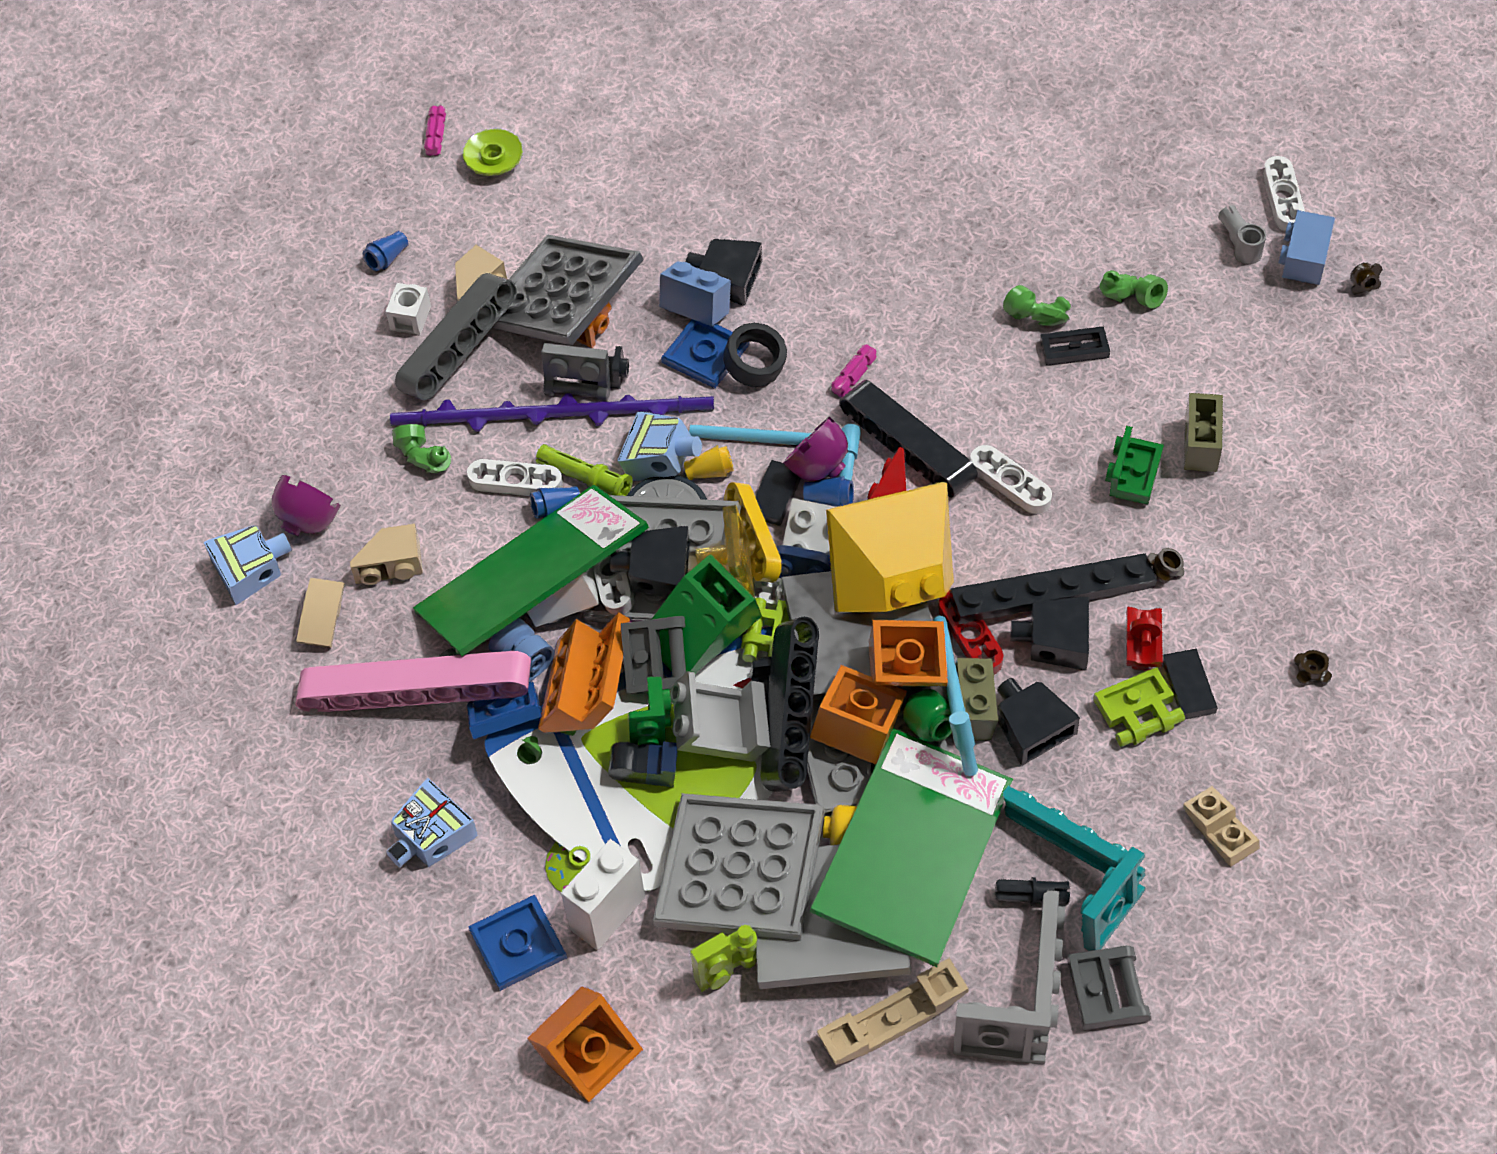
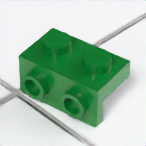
[1105,425,1164,505]
[628,676,671,746]

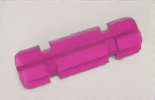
[424,105,446,156]
[831,344,877,397]

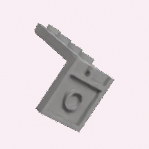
[953,891,1065,1065]

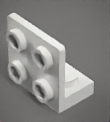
[783,498,835,556]

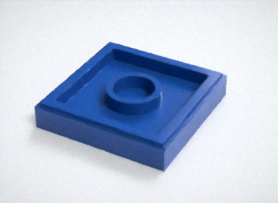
[661,319,750,389]
[467,682,542,739]
[468,894,567,991]

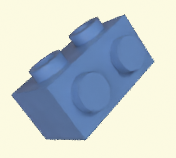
[1278,210,1335,285]
[659,261,731,326]

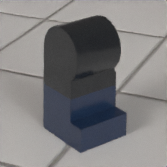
[608,742,677,787]

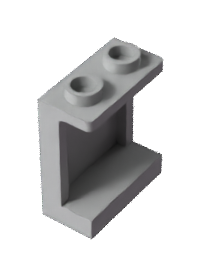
[670,671,770,762]

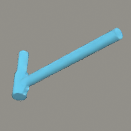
[689,424,861,480]
[933,616,978,776]

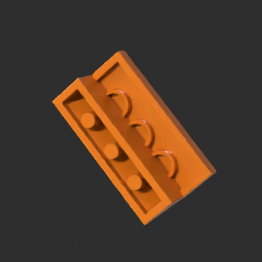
[538,612,630,733]

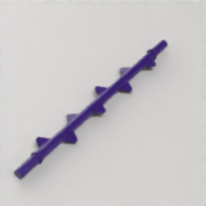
[390,393,715,432]

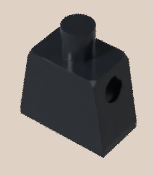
[685,239,763,306]
[610,526,690,598]
[1010,597,1089,670]
[997,678,1080,766]

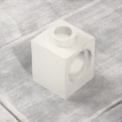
[386,283,431,335]

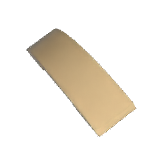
[817,957,969,1065]

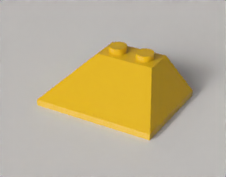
[826,482,954,612]

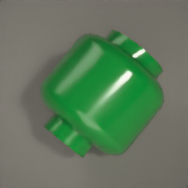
[903,689,952,742]

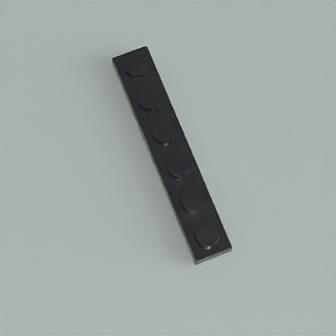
[949,553,1157,624]

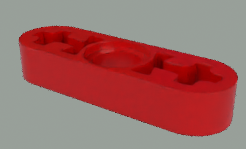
[938,590,1004,675]

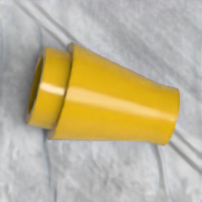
[683,445,734,480]

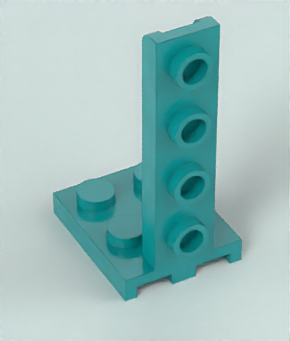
[1003,785,1146,951]

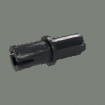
[995,877,1070,906]

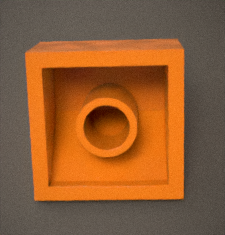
[869,620,948,686]
[810,665,907,764]
[527,986,643,1102]

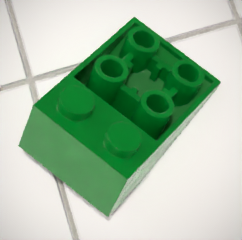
[652,554,762,674]

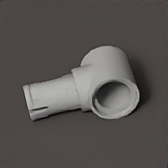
[1218,205,1266,264]

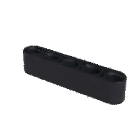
[839,380,978,498]
[760,616,819,792]

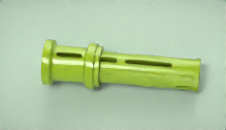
[535,444,633,496]

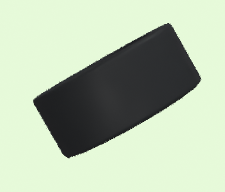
[723,322,787,387]

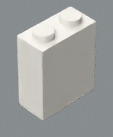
[561,839,645,951]

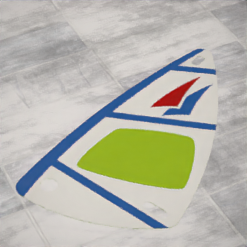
[485,626,795,891]

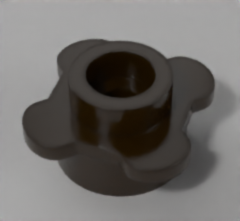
[1350,262,1383,295]
[1147,548,1185,583]
[1294,650,1332,685]

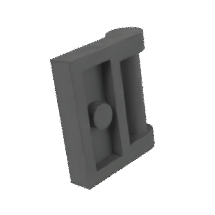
[541,343,611,402]
[620,616,686,694]
[1067,946,1152,1030]

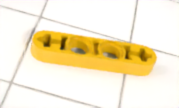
[724,482,782,583]

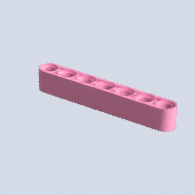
[296,651,531,712]

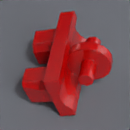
[1126,607,1163,671]

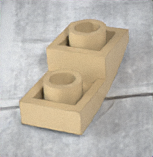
[296,578,345,648]
[1183,786,1260,867]

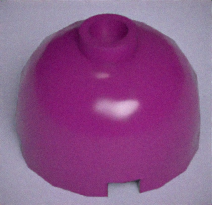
[783,416,848,481]
[272,475,341,537]

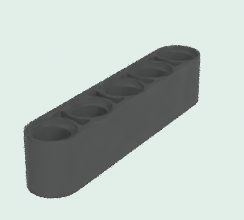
[395,273,517,400]

